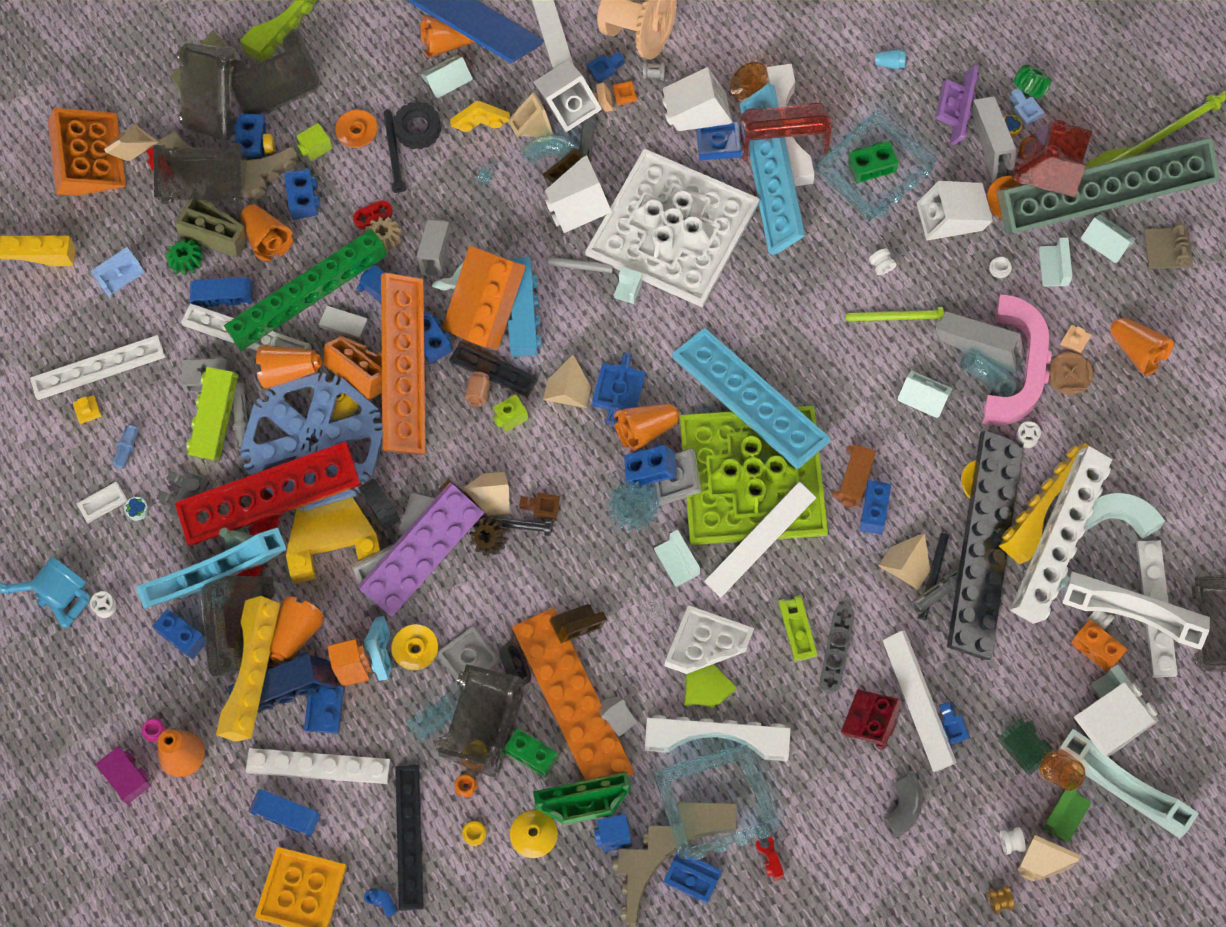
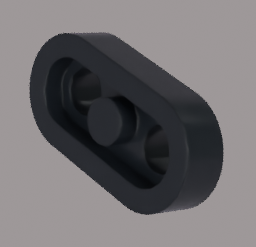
[499,642,531,688]

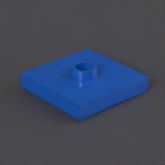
[696,121,742,161]

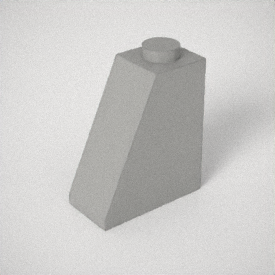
[417,219,451,277]

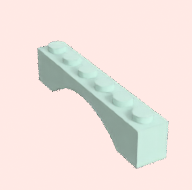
[1055,729,1199,839]

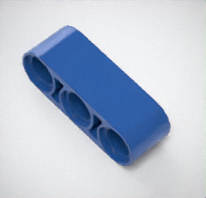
[189,277,253,307]
[248,789,321,837]

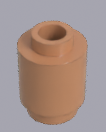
[465,372,491,407]

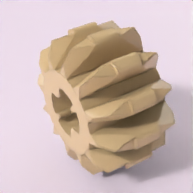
[365,216,402,253]

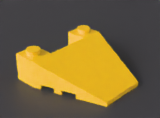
[286,497,381,584]

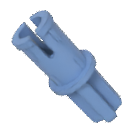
[113,425,139,469]

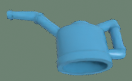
[0,556,91,628]

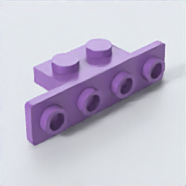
[935,64,979,145]

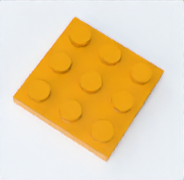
[254,847,347,927]

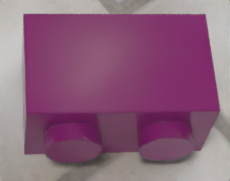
[95,746,151,804]

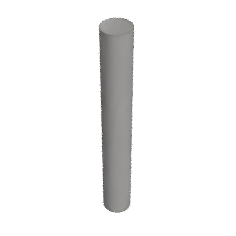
[548,257,613,273]

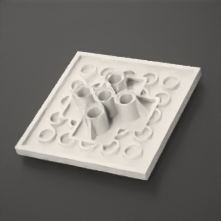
[585,149,760,308]

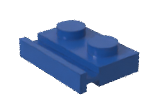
[304,686,344,734]
[663,850,722,904]

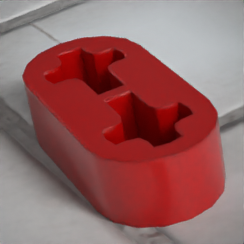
[353,201,393,230]

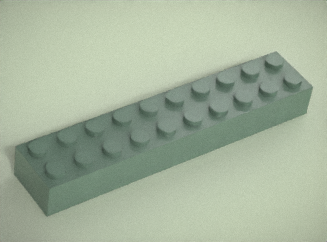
[996,138,1220,234]

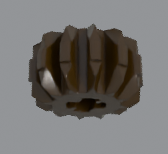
[469,517,509,556]

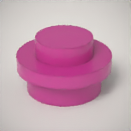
[142,718,166,742]

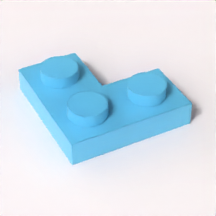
[364,616,393,681]

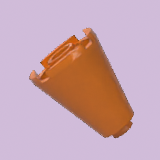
[420,15,475,58]
[240,204,293,261]
[1110,317,1174,376]
[256,345,321,389]
[614,403,679,453]
[269,596,325,663]
[157,729,205,777]

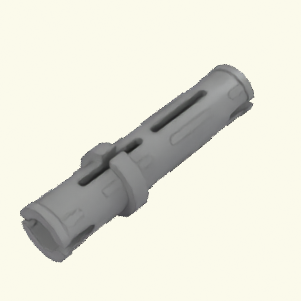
[232,383,248,450]

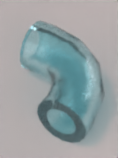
[519,134,579,165]
[960,350,1016,397]

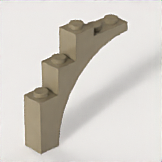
[157,131,299,201]
[613,802,737,927]

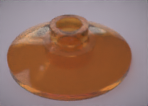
[730,62,768,100]

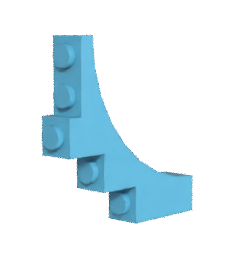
[136,528,286,609]

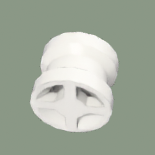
[869,249,896,276]
[1016,421,1041,448]
[90,591,117,618]
[1085,611,1115,630]
[1000,827,1026,855]

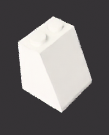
[533,59,602,132]
[662,67,733,131]
[545,156,611,233]
[917,181,993,240]
[1074,682,1159,757]

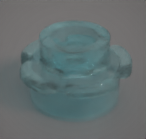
[475,166,493,187]

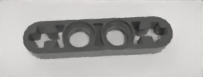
[820,605,854,694]

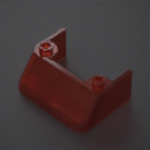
[739,102,832,162]
[1012,120,1092,197]

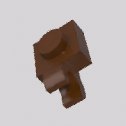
[519,493,560,520]

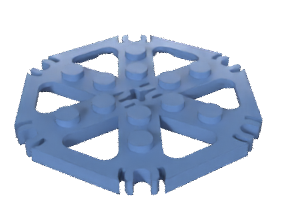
[240,373,383,511]

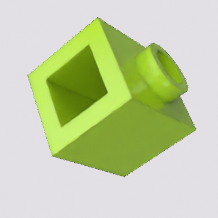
[297,123,333,161]
[492,394,528,433]

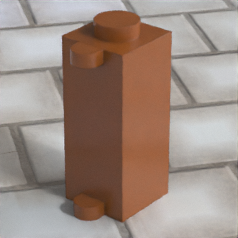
[832,444,876,507]

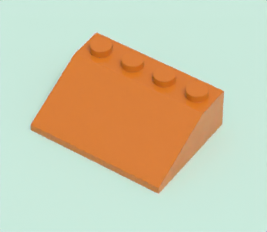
[48,108,126,196]
[442,245,526,350]

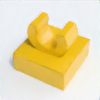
[73,395,102,424]

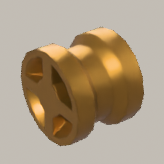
[987,885,1015,914]

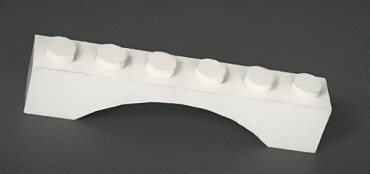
[763,64,814,186]
[1063,571,1210,650]
[645,715,790,761]

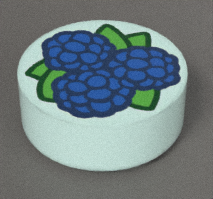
[124,497,148,521]

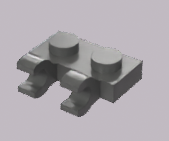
[156,471,210,518]

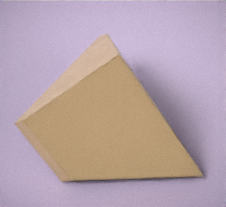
[508,93,555,139]
[104,124,158,161]
[543,355,591,408]
[463,472,510,517]
[878,533,930,590]

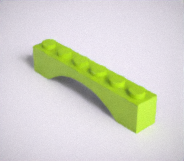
[240,0,317,63]

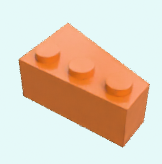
[323,336,382,400]

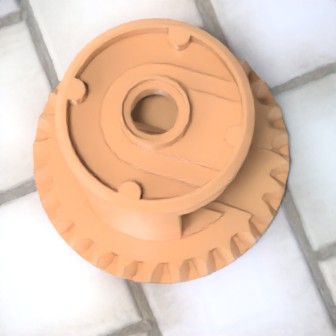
[597,0,677,60]

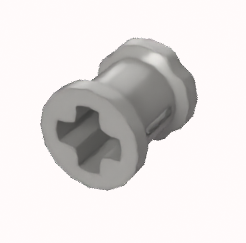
[643,61,665,81]

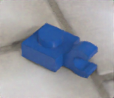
[586,51,625,83]
[940,702,970,746]

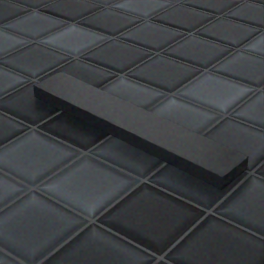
[395,765,424,911]

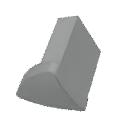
[600,697,637,737]

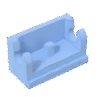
[91,247,144,297]

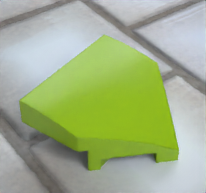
[684,664,737,709]

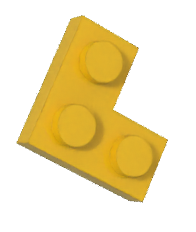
[450,100,510,132]

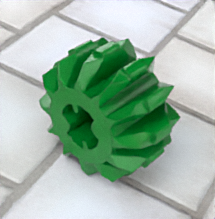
[1014,65,1051,98]
[165,237,204,276]

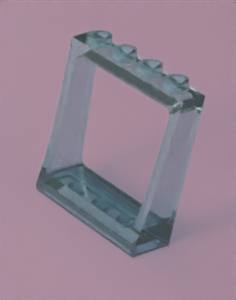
[813,110,938,222]
[652,745,782,860]

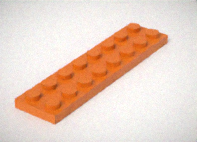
[381,273,425,454]
[512,608,635,780]

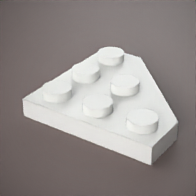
[664,605,754,674]

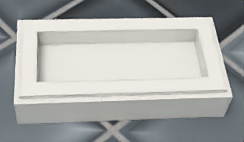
[319,306,368,340]
[76,481,128,523]

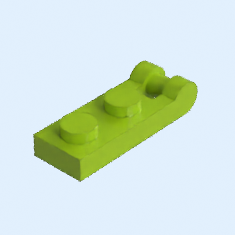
[778,595,817,662]

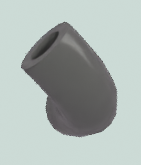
[884,774,923,839]

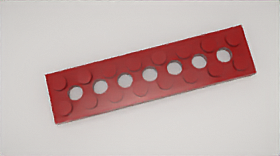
[175,441,361,546]

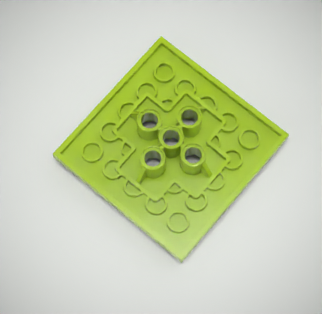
[680,406,828,545]

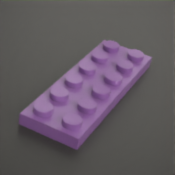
[357,483,484,617]

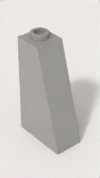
[972,96,1016,183]
[936,312,1025,374]

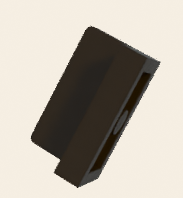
[549,604,607,643]

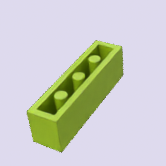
[187,367,239,461]

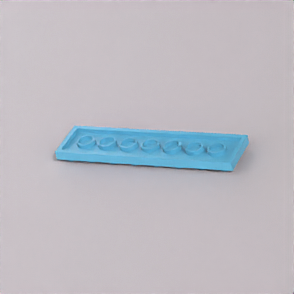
[740,83,805,255]
[672,328,830,470]

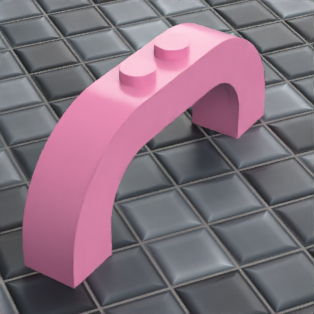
[982,294,1052,425]

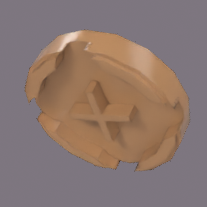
[1048,352,1093,395]

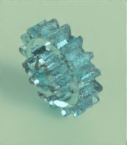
[609,482,658,531]

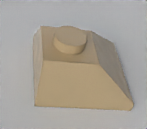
[1017,835,1082,881]

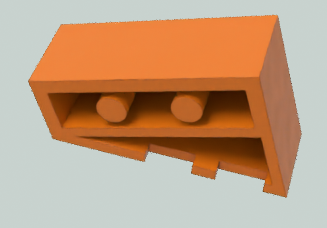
[327,637,372,687]

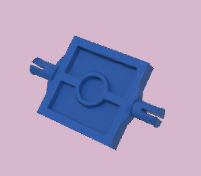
[592,353,646,425]

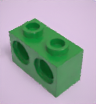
[847,141,899,184]
[504,728,559,778]

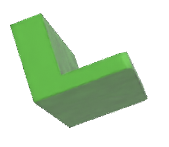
[1042,783,1091,843]

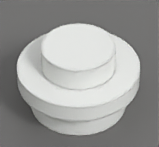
[989,257,1012,278]

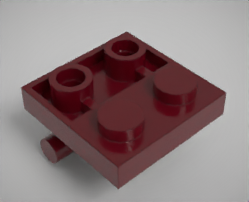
[841,689,902,750]

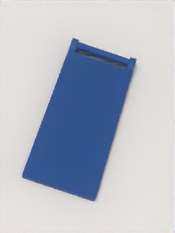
[406,0,544,63]

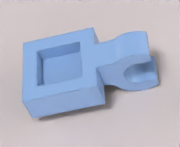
[1009,88,1044,126]

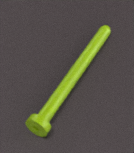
[845,306,944,322]

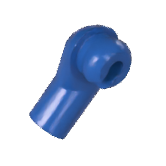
[364,888,397,917]

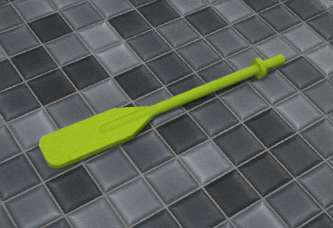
[1076,90,1226,170]

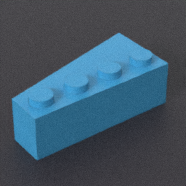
[508,257,542,357]

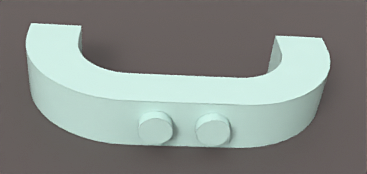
[1044,493,1165,590]

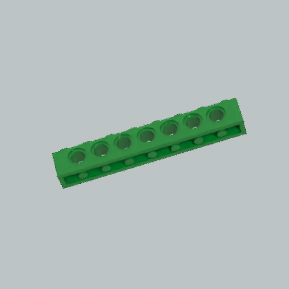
[223,229,388,351]

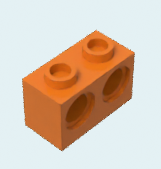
[1071,619,1128,673]

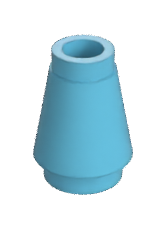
[875,49,906,70]

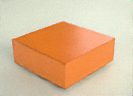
[612,81,637,106]

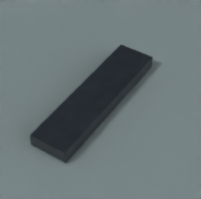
[449,342,538,398]

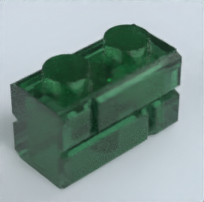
[997,718,1054,777]

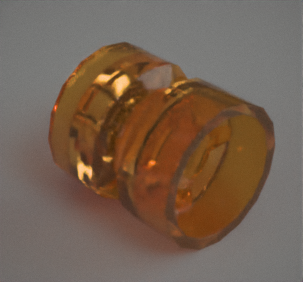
[1040,751,1085,791]

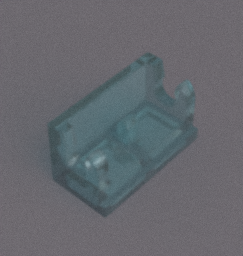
[405,695,459,744]

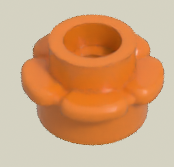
[454,774,478,798]

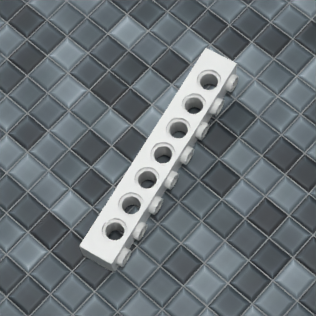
[1010,446,1112,624]

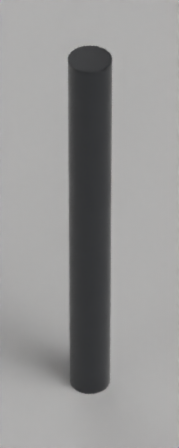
[917,533,949,621]

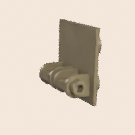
[1144,222,1193,269]

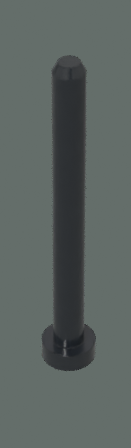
[383,109,407,193]
[476,516,553,536]

